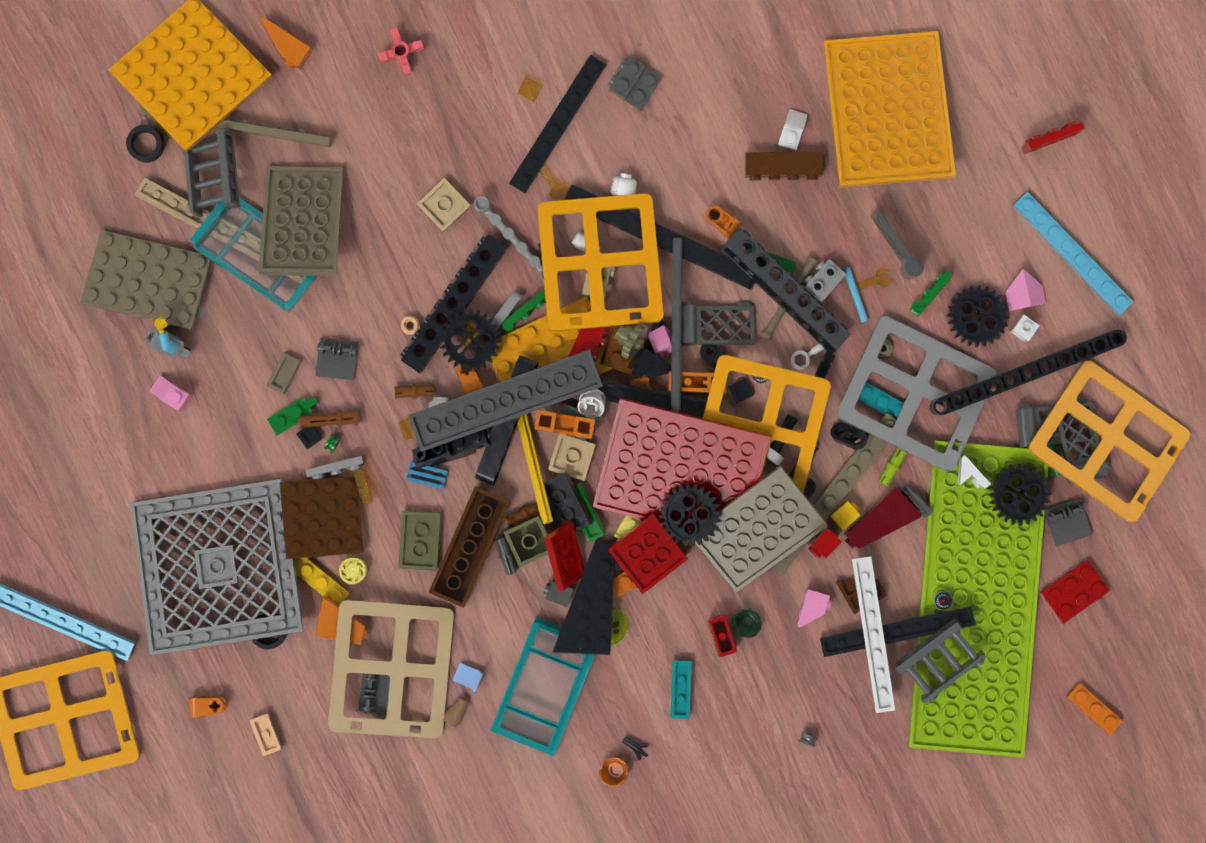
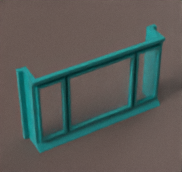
[190,198,317,313]
[490,617,595,757]

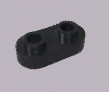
[700,345,727,370]
[830,423,867,450]

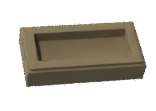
[266,352,302,394]

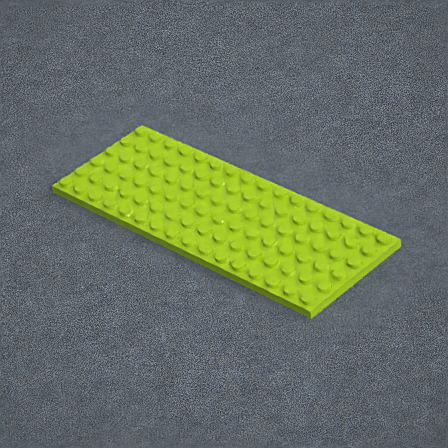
[908,441,1048,758]

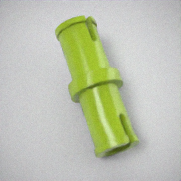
[878,448,908,487]

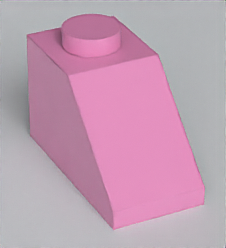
[150,375,193,412]
[796,588,832,627]

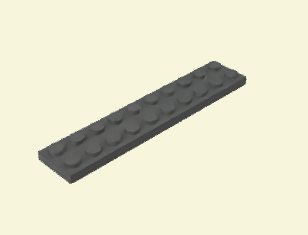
[408,349,603,452]

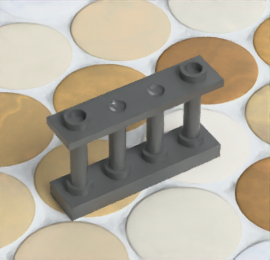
[183,129,240,217]
[894,617,986,704]

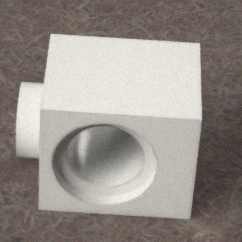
[1009,315,1040,343]

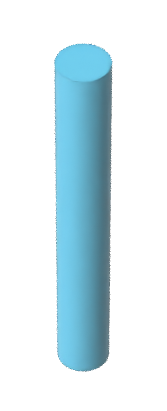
[843,266,868,323]

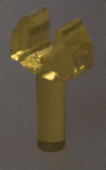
[539,167,567,201]
[856,268,892,290]

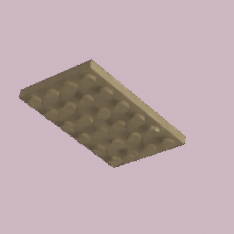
[258,166,344,276]
[80,230,212,331]
[690,465,828,593]

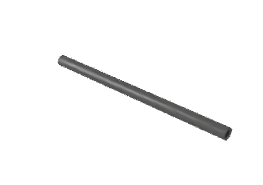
[671,238,682,412]

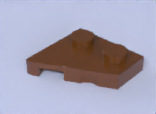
[835,578,887,614]

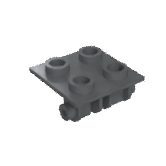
[315,338,358,380]
[1045,498,1092,547]
[358,673,390,714]

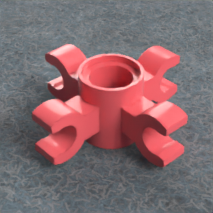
[377,28,424,75]

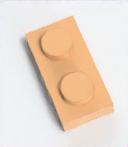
[249,713,282,756]

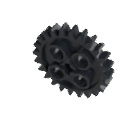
[946,285,1010,348]
[439,309,502,372]
[987,463,1052,526]
[659,483,722,546]

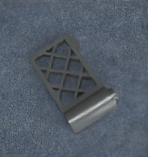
[870,209,924,280]
[681,302,755,346]
[1015,399,1094,448]
[1057,402,1110,484]

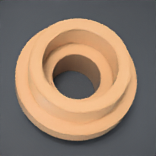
[401,316,420,335]

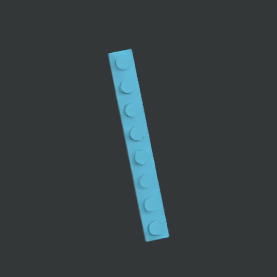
[1013,192,1133,316]
[0,584,136,661]

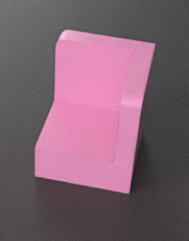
[648,325,672,358]

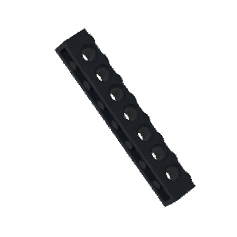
[720,228,851,354]
[400,234,508,374]

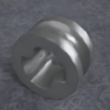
[799,732,818,747]

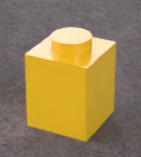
[829,501,860,531]

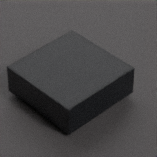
[728,378,754,404]
[296,426,323,449]

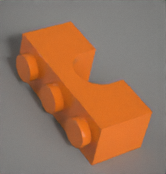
[534,410,595,439]

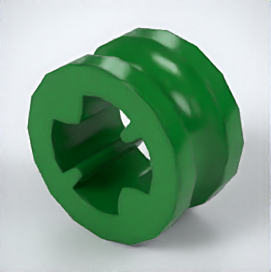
[324,434,340,453]

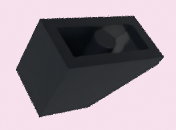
[627,348,671,379]

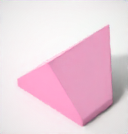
[1004,269,1046,312]

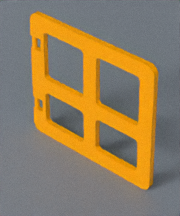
[538,193,664,331]
[703,355,831,493]
[1029,361,1190,523]
[0,650,140,791]

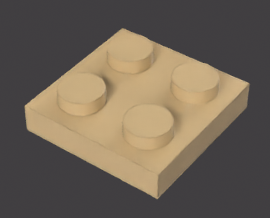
[417,178,471,232]
[548,434,596,481]

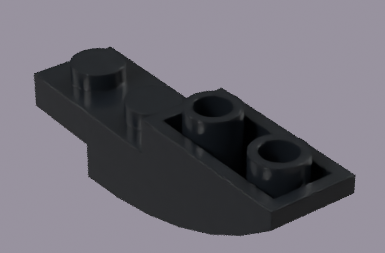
[412,429,490,468]

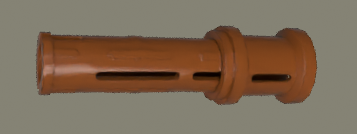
[299,409,358,428]

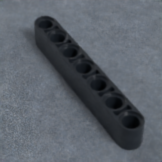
[475,355,539,486]

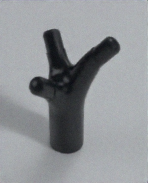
[622,736,648,760]

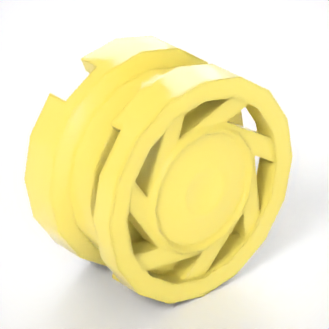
[339,557,367,584]

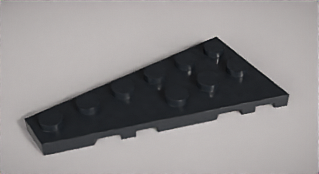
[552,539,615,655]

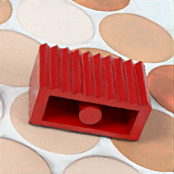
[707,614,737,657]

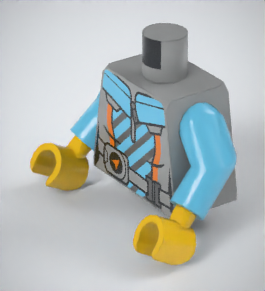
[144,317,191,359]

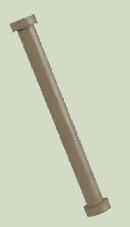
[760,256,818,340]

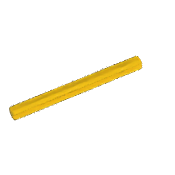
[518,414,553,524]

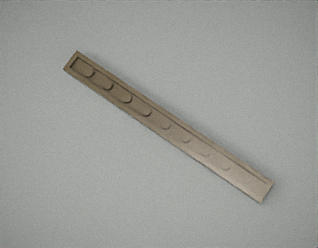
[139,106,332,148]
[773,413,896,575]

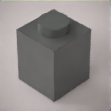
[543,580,574,607]

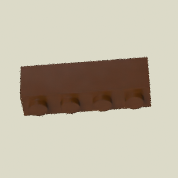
[745,152,823,181]

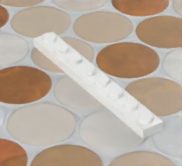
[852,556,895,713]

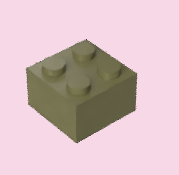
[504,516,548,567]

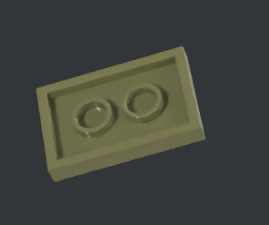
[398,511,441,571]

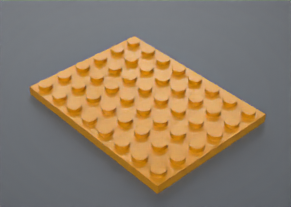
[823,31,956,188]

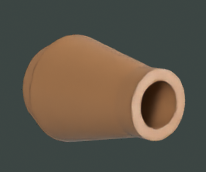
[443,698,468,728]

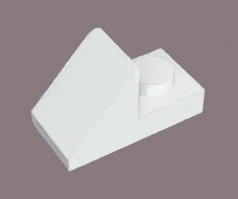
[778,109,807,151]
[958,455,991,489]

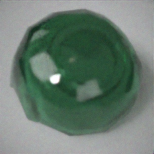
[733,608,762,639]

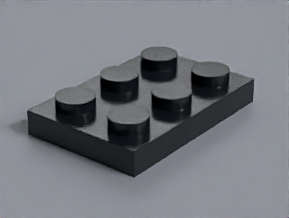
[544,472,593,532]

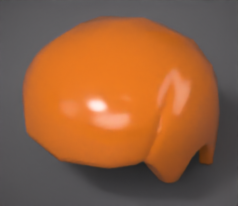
[599,757,629,787]

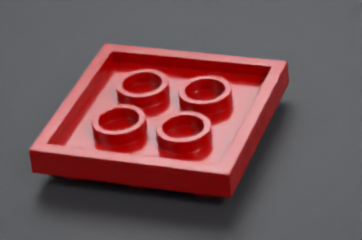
[607,513,688,595]

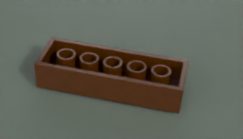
[428,486,511,608]

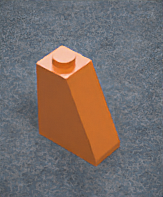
[315,595,368,645]

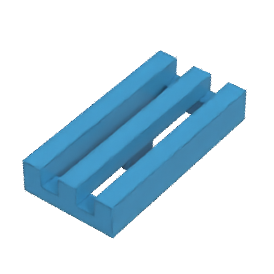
[406,462,448,489]

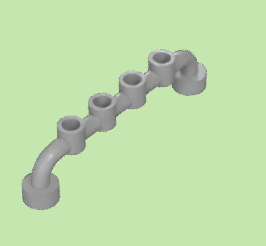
[474,196,544,281]

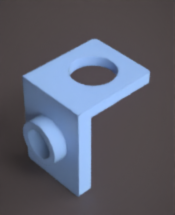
[453,663,484,692]

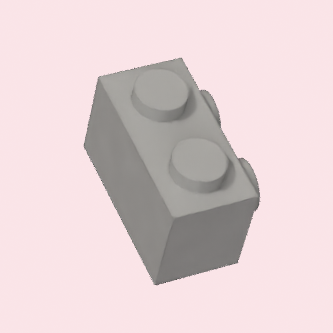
[803,259,846,303]

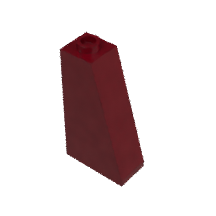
[844,487,922,549]

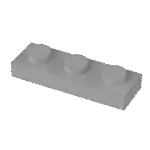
[305,456,365,480]

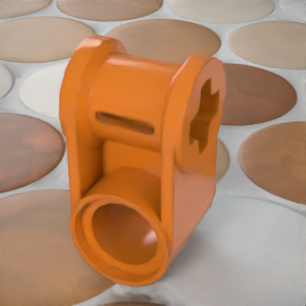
[705,206,742,239]
[457,364,484,394]
[188,696,227,718]

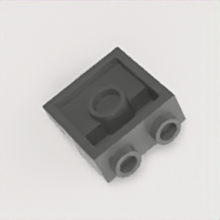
[608,56,662,111]

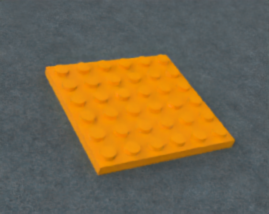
[108,0,272,153]

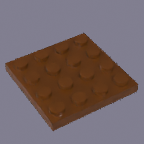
[279,476,364,560]

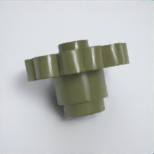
[614,323,649,360]

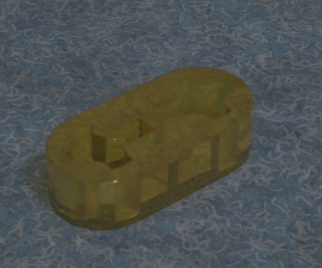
[353,468,373,505]

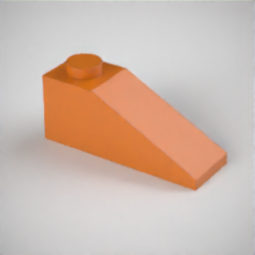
[260,16,312,70]
[668,372,727,394]

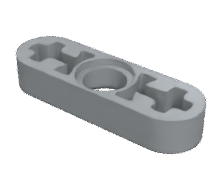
[485,290,523,339]

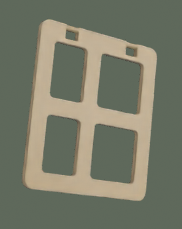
[328,600,454,738]

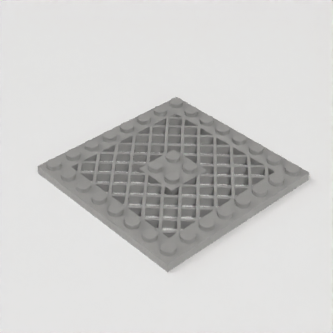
[130,479,304,656]

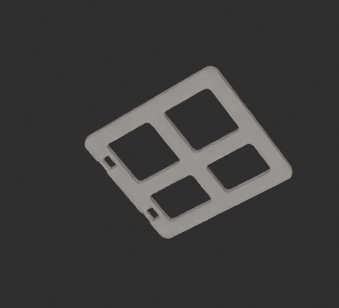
[837,316,996,471]

